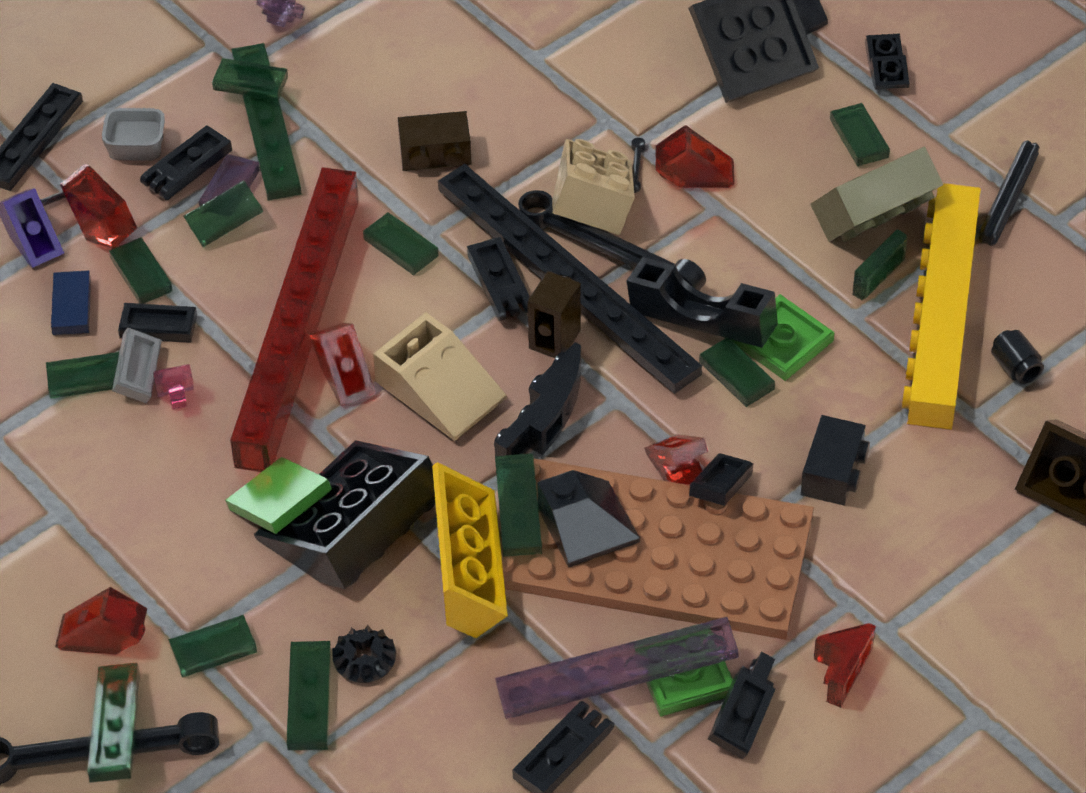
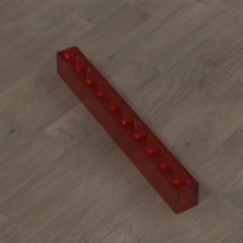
[230,167,359,472]

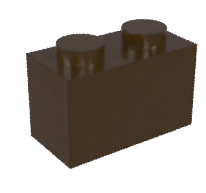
[397,111,472,171]
[527,271,581,358]

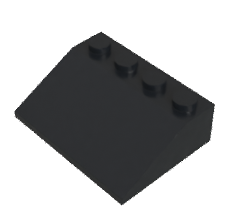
[254,440,435,589]

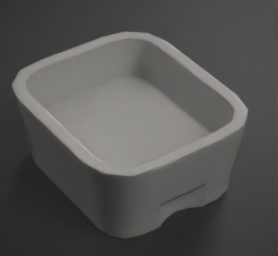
[102,108,165,160]

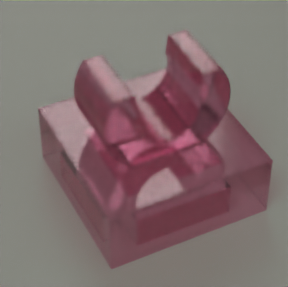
[153,364,194,410]

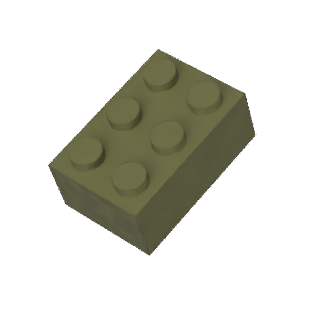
[810,146,944,242]

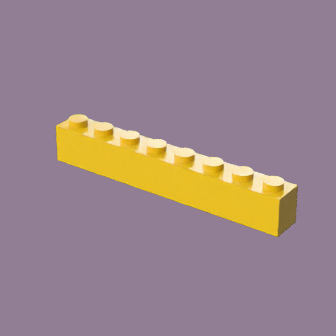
[902,183,981,430]

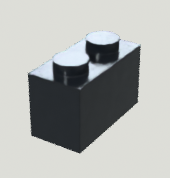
[800,415,870,506]

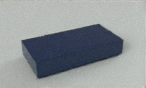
[51,270,91,335]

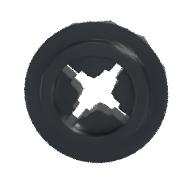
[332,625,396,683]

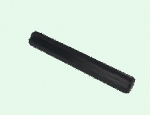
[979,140,1040,246]

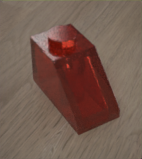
[655,125,735,188]
[60,164,138,249]
[310,323,376,406]
[55,587,148,655]

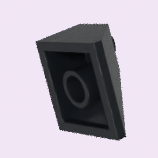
[537,470,640,568]

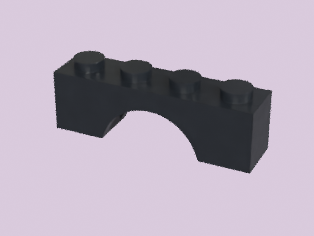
[626,257,778,348]

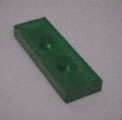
[495,454,542,557]
[286,641,331,751]

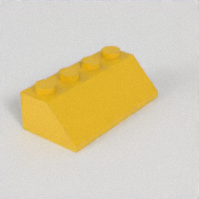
[432,462,508,638]

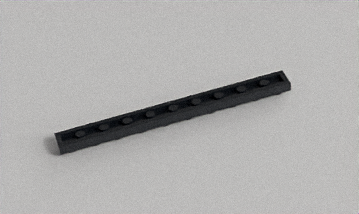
[438,164,702,394]

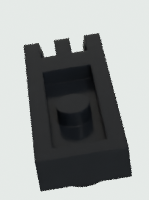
[140,125,232,200]
[467,237,530,321]
[512,701,615,793]

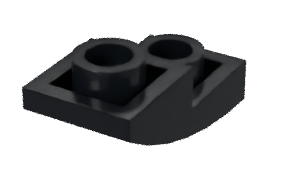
[865,33,910,90]

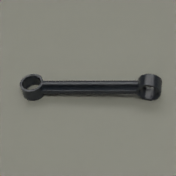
[518,190,706,291]
[0,712,220,784]

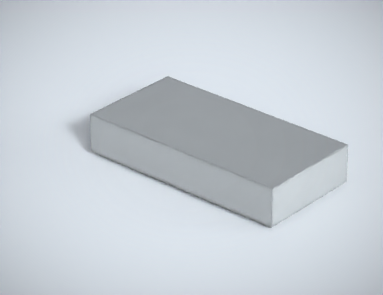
[112,328,162,403]

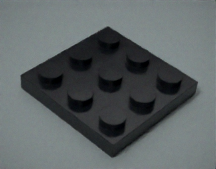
[688,0,819,103]

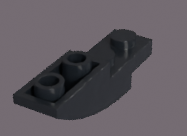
[494,342,581,472]

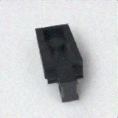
[708,651,776,759]

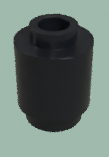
[991,330,1044,384]

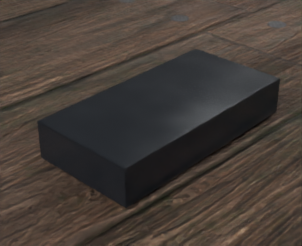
[118,303,197,343]
[689,453,754,506]

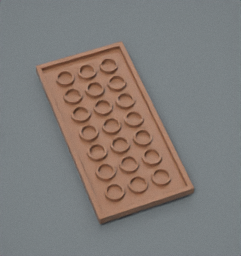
[497,455,814,640]

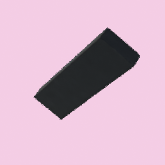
[0,83,83,191]

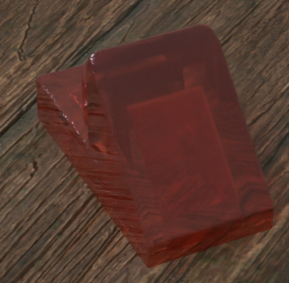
[644,434,709,485]
[814,623,876,708]

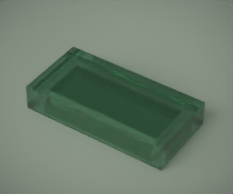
[212,58,288,101]
[830,103,890,166]
[183,180,263,248]
[363,212,439,276]
[852,229,908,301]
[109,237,173,304]
[699,338,775,407]
[46,352,119,399]
[168,614,257,678]

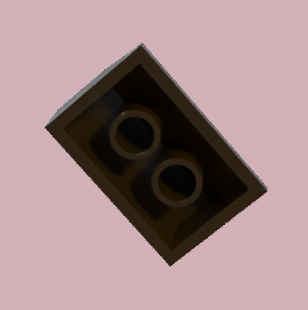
[1015,419,1086,524]

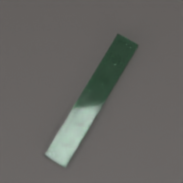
[231,43,302,201]

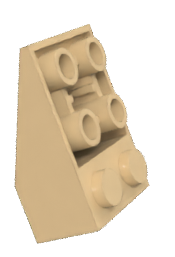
[552,139,635,235]
[373,312,507,441]

